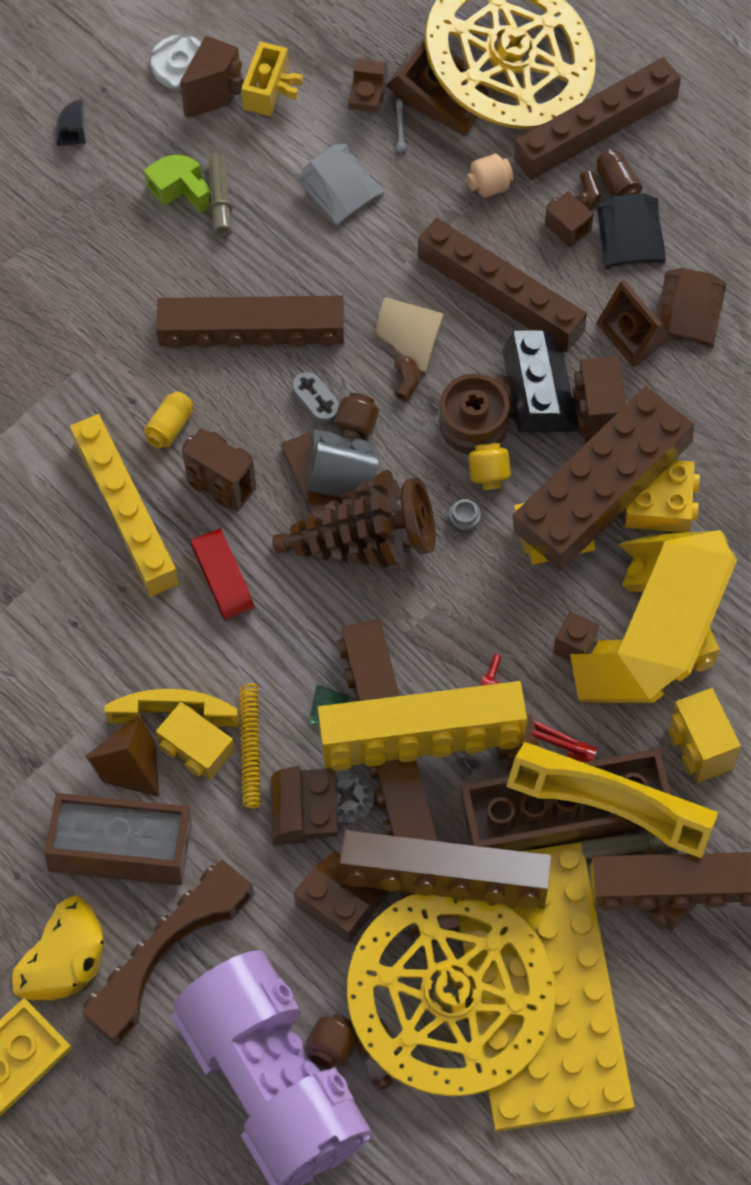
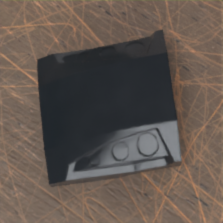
[597,193,666,269]

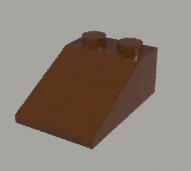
[385,37,497,136]

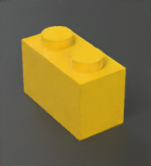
[156,702,235,780]

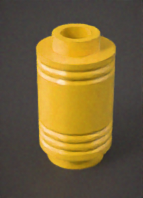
[143,391,194,448]

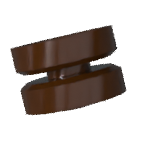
[440,373,510,455]

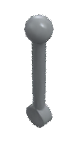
[395,99,407,153]

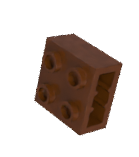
[182,428,257,512]

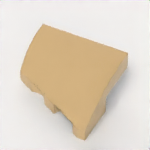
[375,297,444,375]

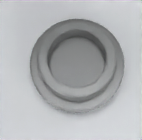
[449,499,481,530]

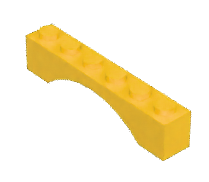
[70,414,179,597]
[506,742,719,858]

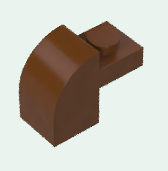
[348,58,388,113]

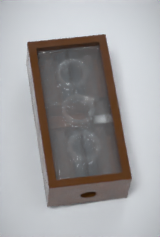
[44,793,192,885]

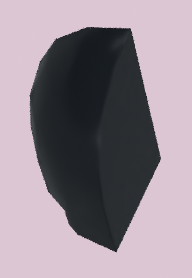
[56,99,86,146]

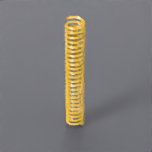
[239,683,262,809]

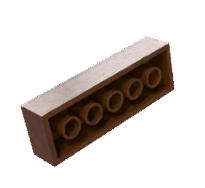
[513,386,694,571]
[460,749,671,851]

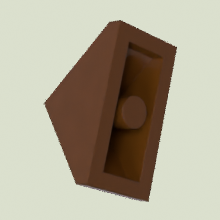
[85,716,159,797]

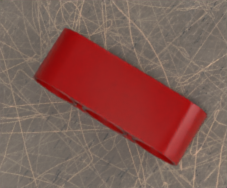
[190,528,255,621]

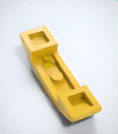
[104,689,239,727]

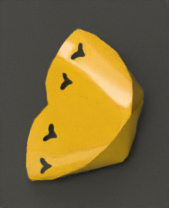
[12,895,104,1001]

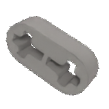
[293,372,339,426]

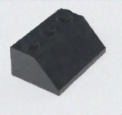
[502,331,578,432]

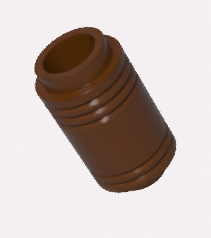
[596,150,642,196]

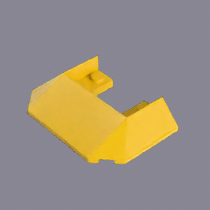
[570,530,737,703]

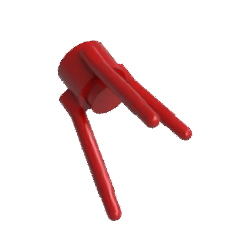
[532,720,597,763]

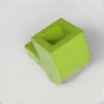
[143,155,211,214]

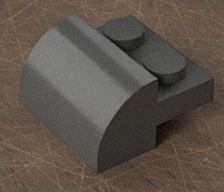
[306,429,379,498]

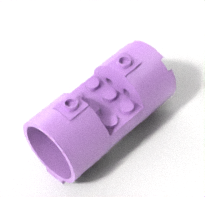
[171,950,372,1185]

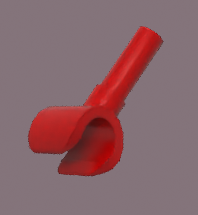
[480,654,502,686]

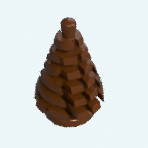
[272,469,436,572]

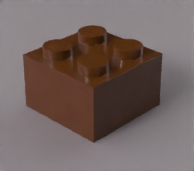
[572,356,626,444]

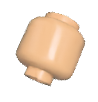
[466,154,514,198]

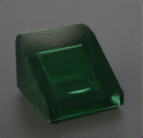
[310,685,350,724]

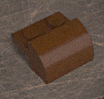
[270,766,339,845]

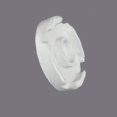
[151,35,201,89]

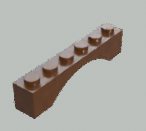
[82,860,254,1047]

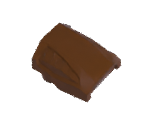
[656,268,727,348]

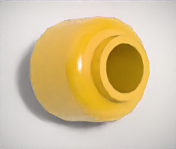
[468,443,511,490]

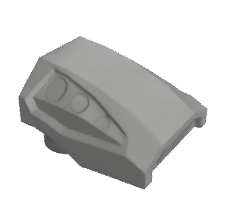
[298,144,384,229]

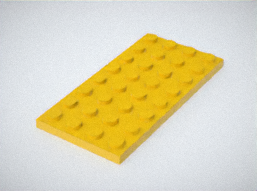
[455,842,634,1132]

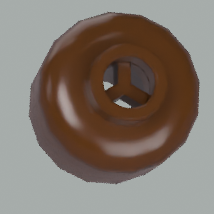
[334,393,379,439]
[306,1014,358,1069]

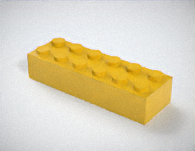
[318,681,527,771]

